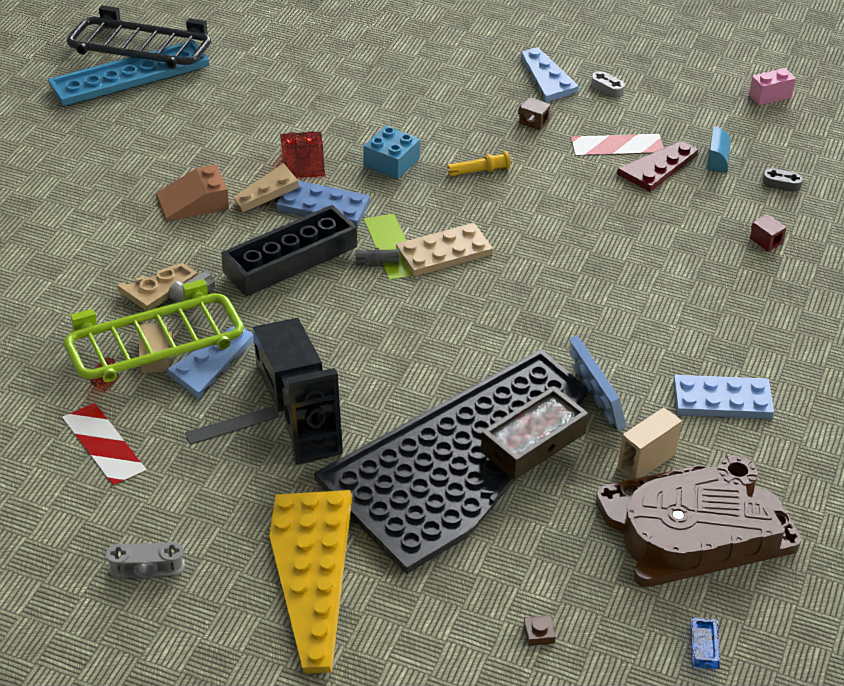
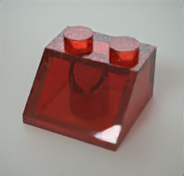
[280,131,325,178]

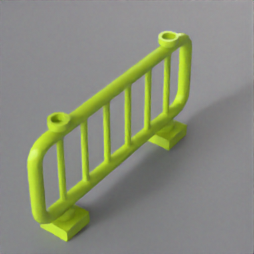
[64,279,244,382]

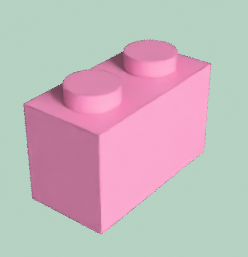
[749,68,796,106]

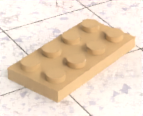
[396,223,493,277]

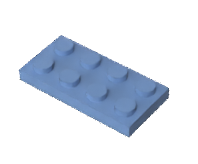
[276,180,370,227]

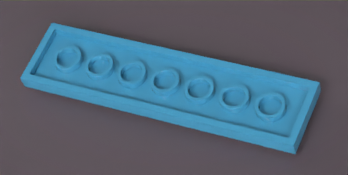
[48,40,209,106]

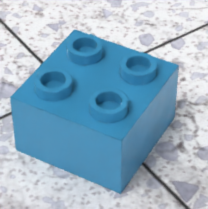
[363,125,420,179]

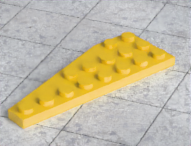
[269,490,352,674]

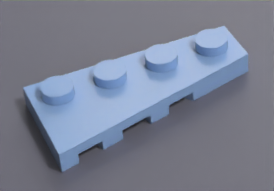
[167,326,254,399]

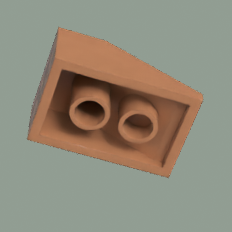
[156,164,229,221]

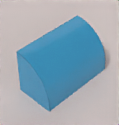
[707,126,731,172]

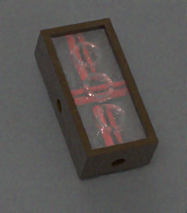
[480,386,588,480]

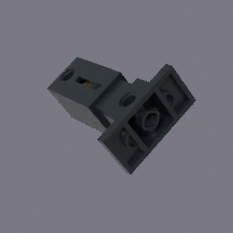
[252,317,343,465]

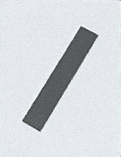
[185,406,280,444]

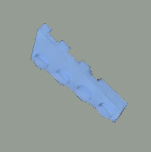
[521,47,579,102]

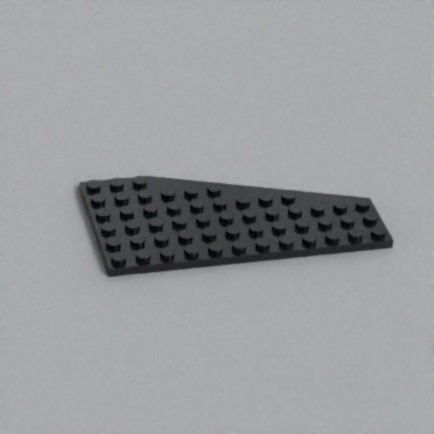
[314,349,588,574]

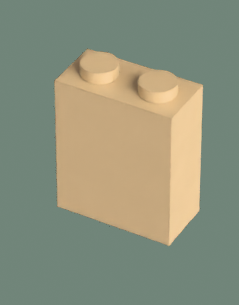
[617,407,682,479]

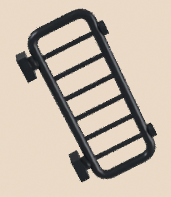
[66,5,211,69]

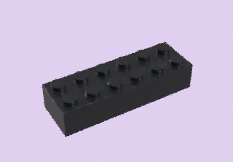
[221,204,357,297]

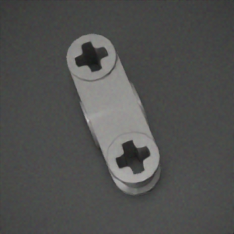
[106,542,185,579]

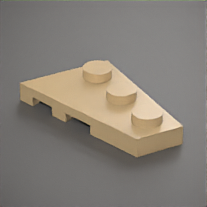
[234,163,300,213]
[117,263,198,311]

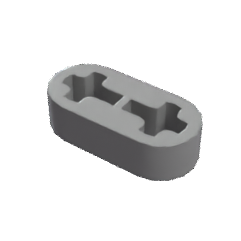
[591,71,625,97]

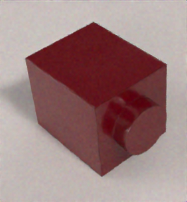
[750,214,787,252]

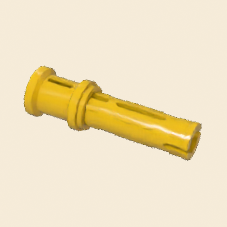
[447,151,511,177]

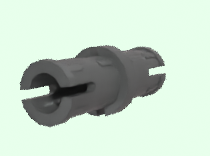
[355,248,399,265]

